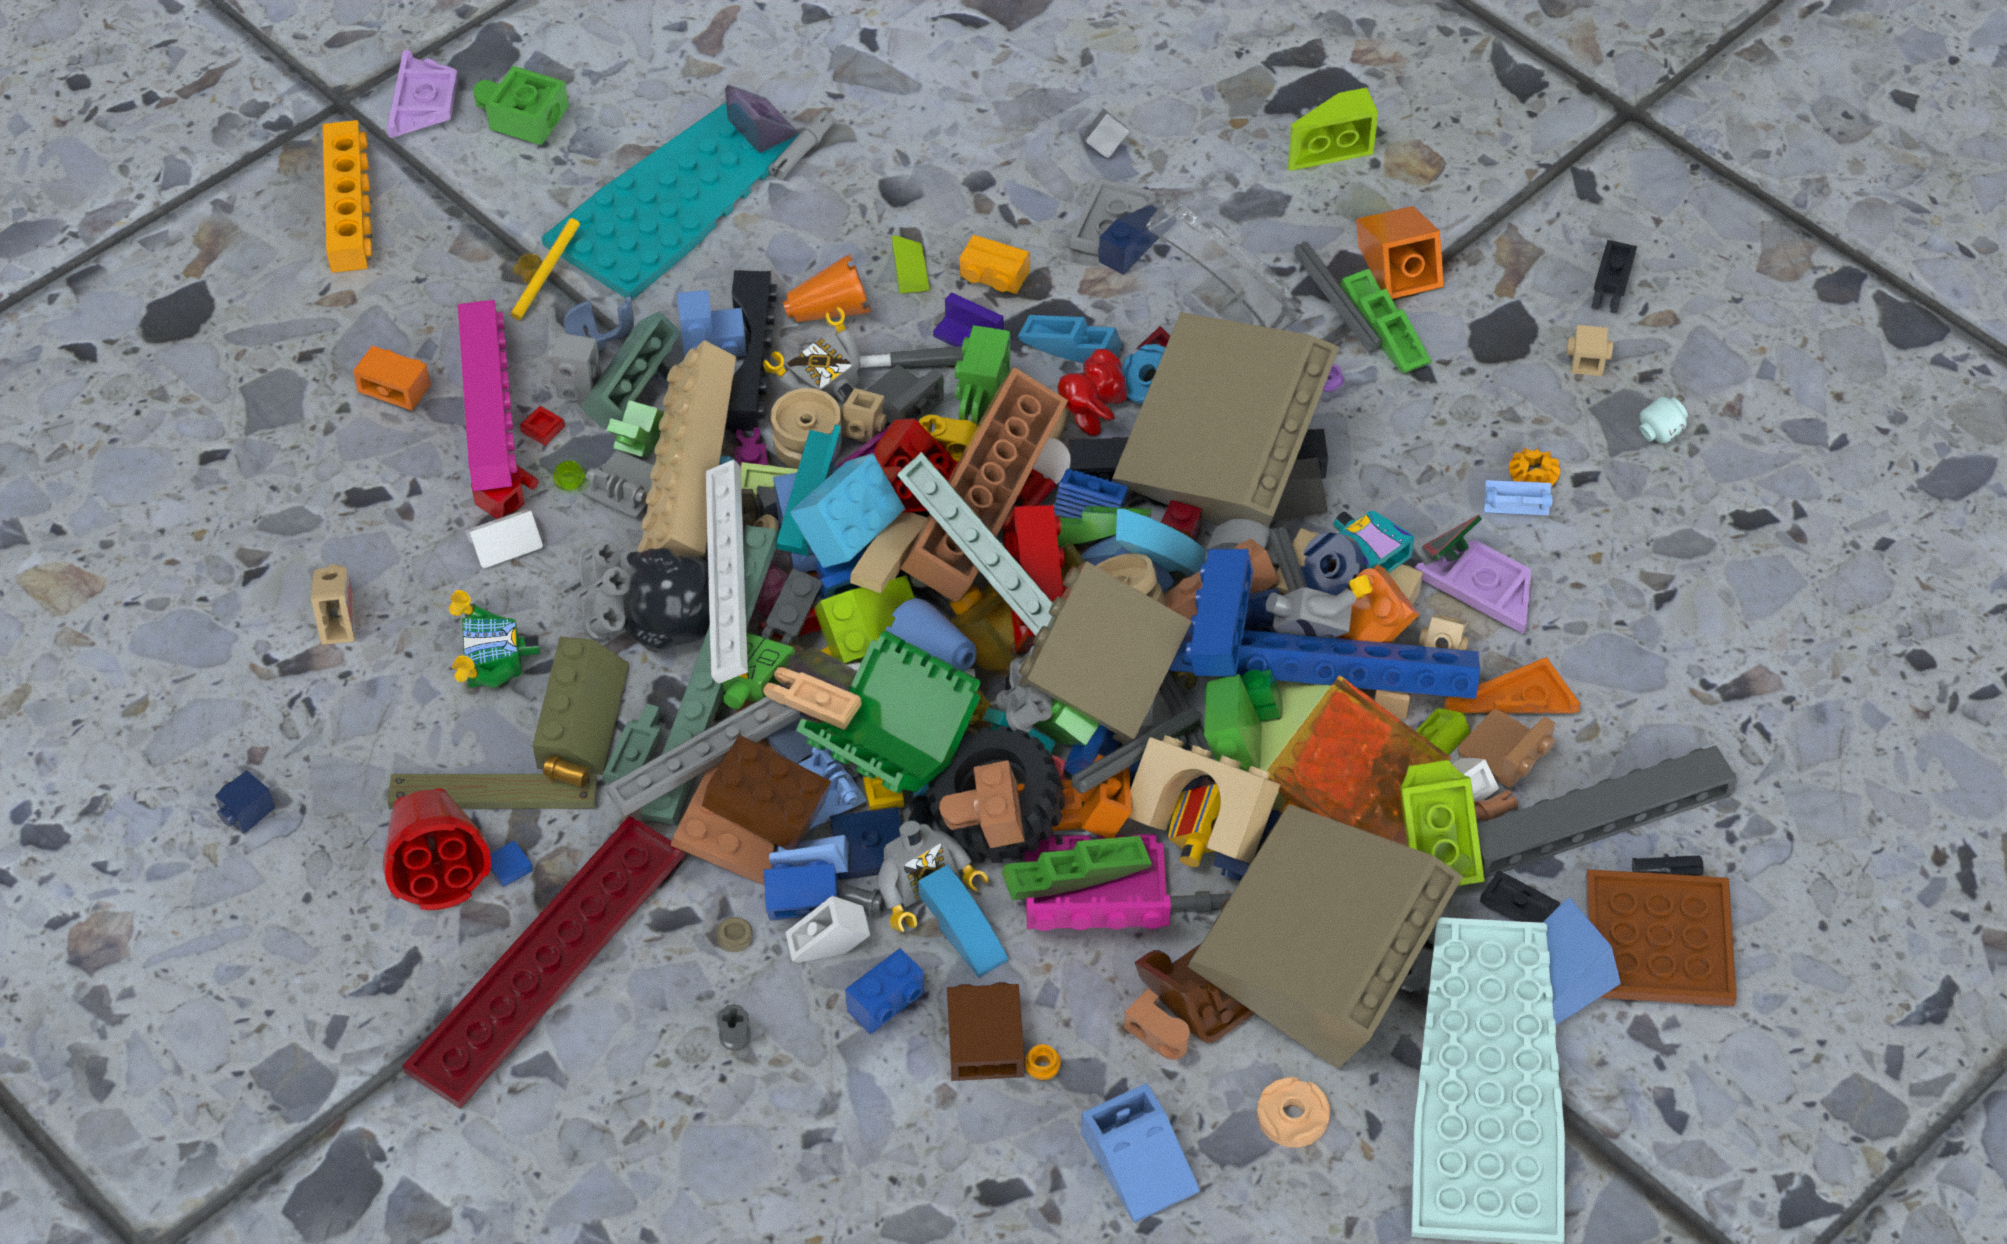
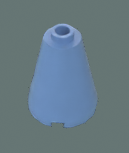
[885,598,976,671]

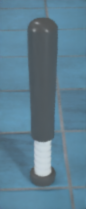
[858,346,964,371]

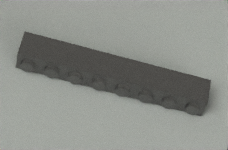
[1477,745,1736,879]

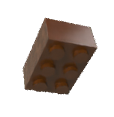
[702,734,832,850]

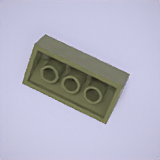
[532,636,629,775]

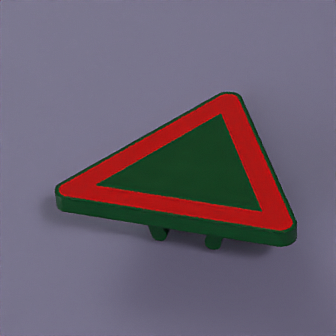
[1422,515,1482,562]

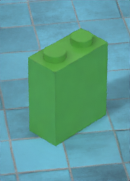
[1204,674,1262,772]

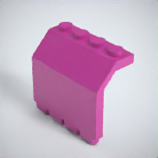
[1024,834,1171,931]

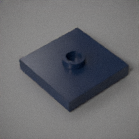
[830,807,901,880]

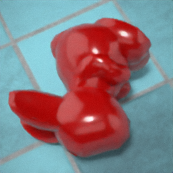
[1057,349,1127,436]

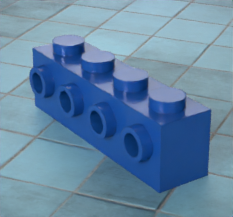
[1186,549,1254,676]

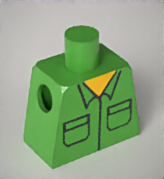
[722,632,799,709]

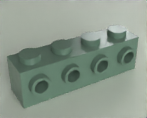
[580,311,681,428]

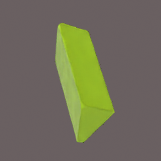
[891,235,929,294]
[1398,708,1470,765]

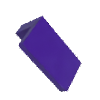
[933,292,1004,346]

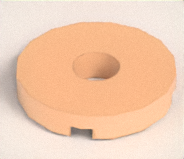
[1257,1077,1330,1148]

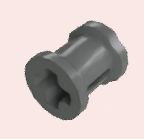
[717,1004,751,1051]

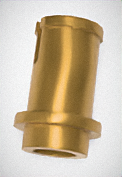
[543,755,589,788]

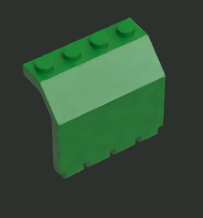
[796,631,981,793]

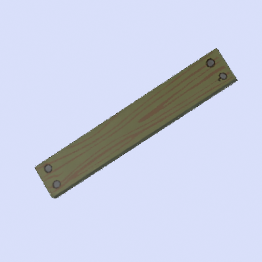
[388,774,598,809]

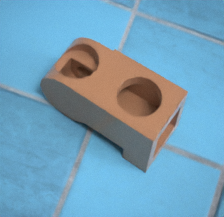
[1124,988,1190,1060]

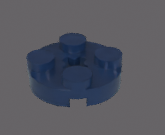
[1301,532,1367,596]

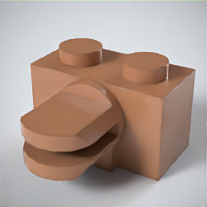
[939,760,1025,848]

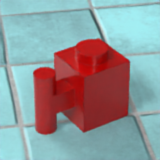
[471,464,539,519]

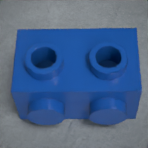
[764,860,839,920]
[845,948,925,1034]

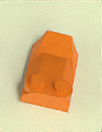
[1335,565,1420,643]

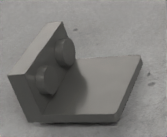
[866,365,944,426]

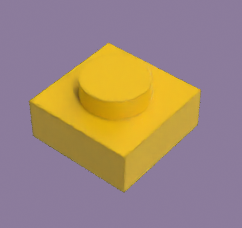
[863,776,904,811]

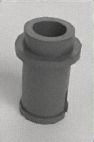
[839,884,885,917]

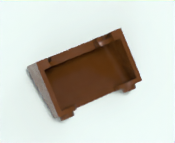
[1134,897,1255,1043]

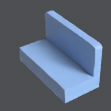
[769,835,849,873]

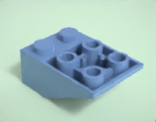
[1081,1083,1200,1223]

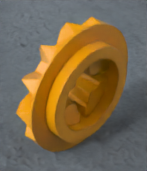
[1508,446,1561,486]

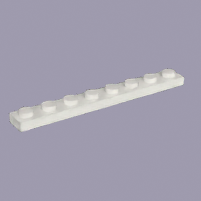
[706,459,748,684]

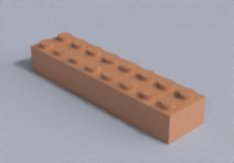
[900,367,1068,603]

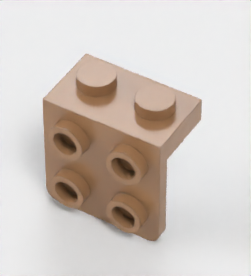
[1458,709,1555,789]

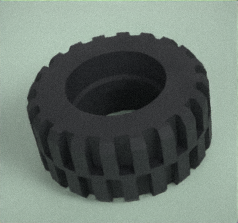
[927,726,1065,863]

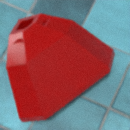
[874,419,958,513]

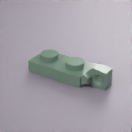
[602,704,662,784]

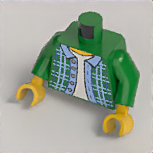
[448,590,540,688]

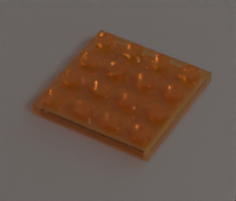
[1266,675,1451,841]

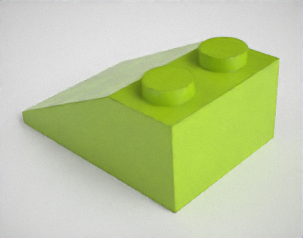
[1287,87,1378,171]
[814,576,915,670]

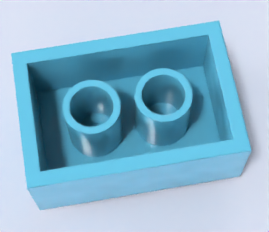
[790,454,905,568]

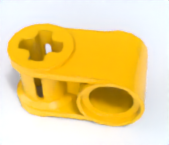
[919,415,977,462]

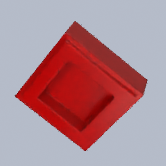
[520,406,565,446]

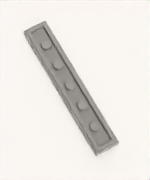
[605,697,800,817]

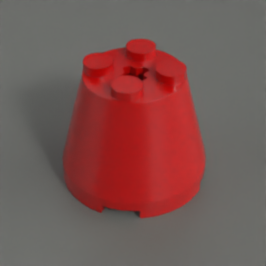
[383,788,491,910]

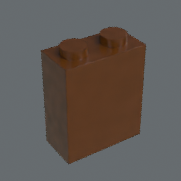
[947,982,1024,1081]

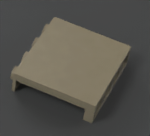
[1018,561,1192,745]

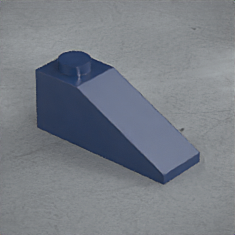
[1099,205,1175,275]

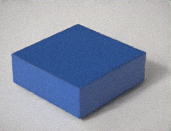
[490,840,533,887]

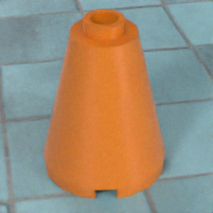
[782,254,871,322]

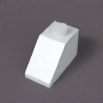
[786,896,870,963]

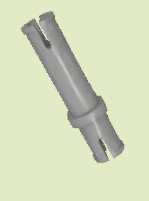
[769,110,835,180]

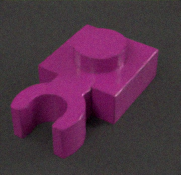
[734,427,768,468]

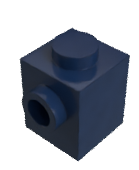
[215,770,275,834]

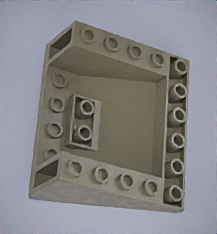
[1111,312,1339,527]
[1187,804,1463,1069]

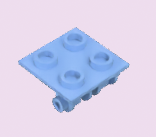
[798,747,867,831]

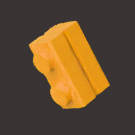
[959,234,1030,294]

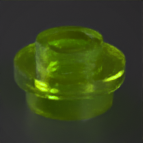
[553,460,585,491]

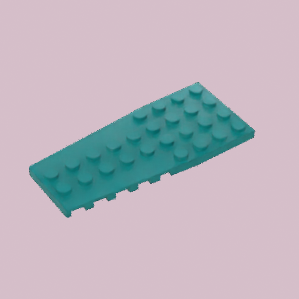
[541,96,800,300]

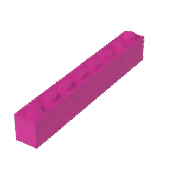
[458,300,517,491]

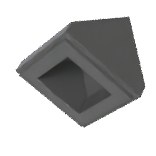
[756,485,779,521]

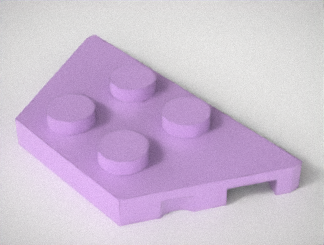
[387,50,459,137]
[1415,540,1531,634]

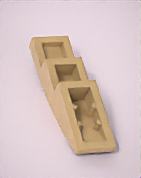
[850,512,927,593]

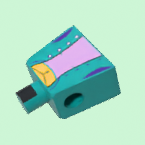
[1333,511,1415,573]

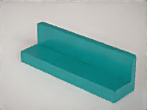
[776,424,841,556]

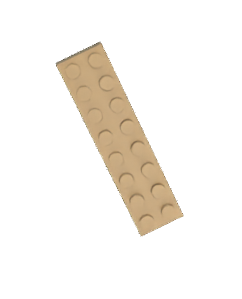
[637,340,736,556]

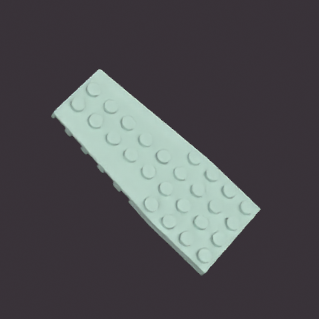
[1411,917,1565,1244]

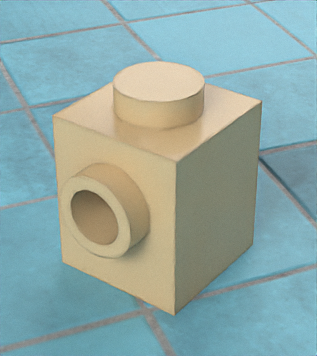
[1567,325,1613,376]

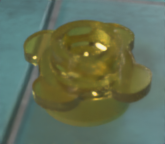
[512,253,542,284]

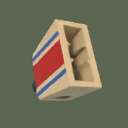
[311,564,355,645]

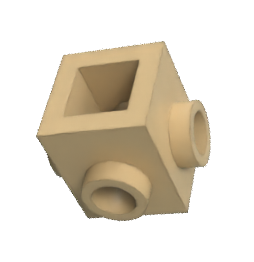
[841,388,887,442]
[1419,613,1469,650]

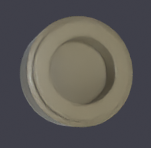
[717,917,752,952]

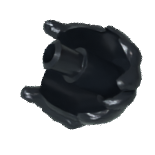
[623,548,710,653]

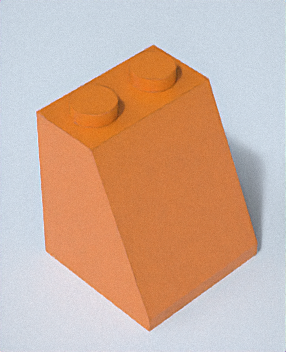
[1356,206,1444,299]

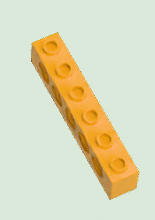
[322,120,373,273]

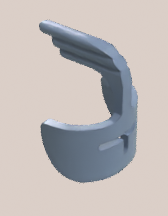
[564,296,634,351]

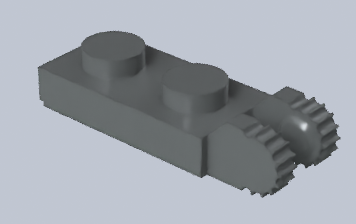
[761,569,821,646]

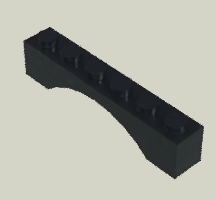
[724,270,778,431]

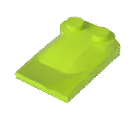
[1400,760,1484,886]

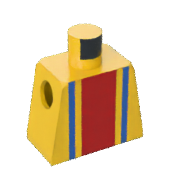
[1168,784,1221,867]

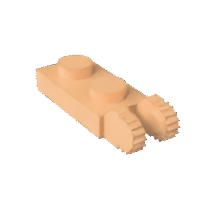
[763,667,862,730]

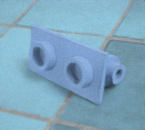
[1484,480,1552,515]

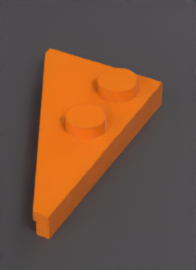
[1444,657,1581,713]

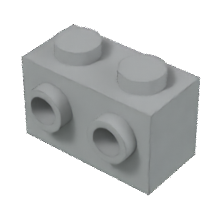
[548,333,602,402]

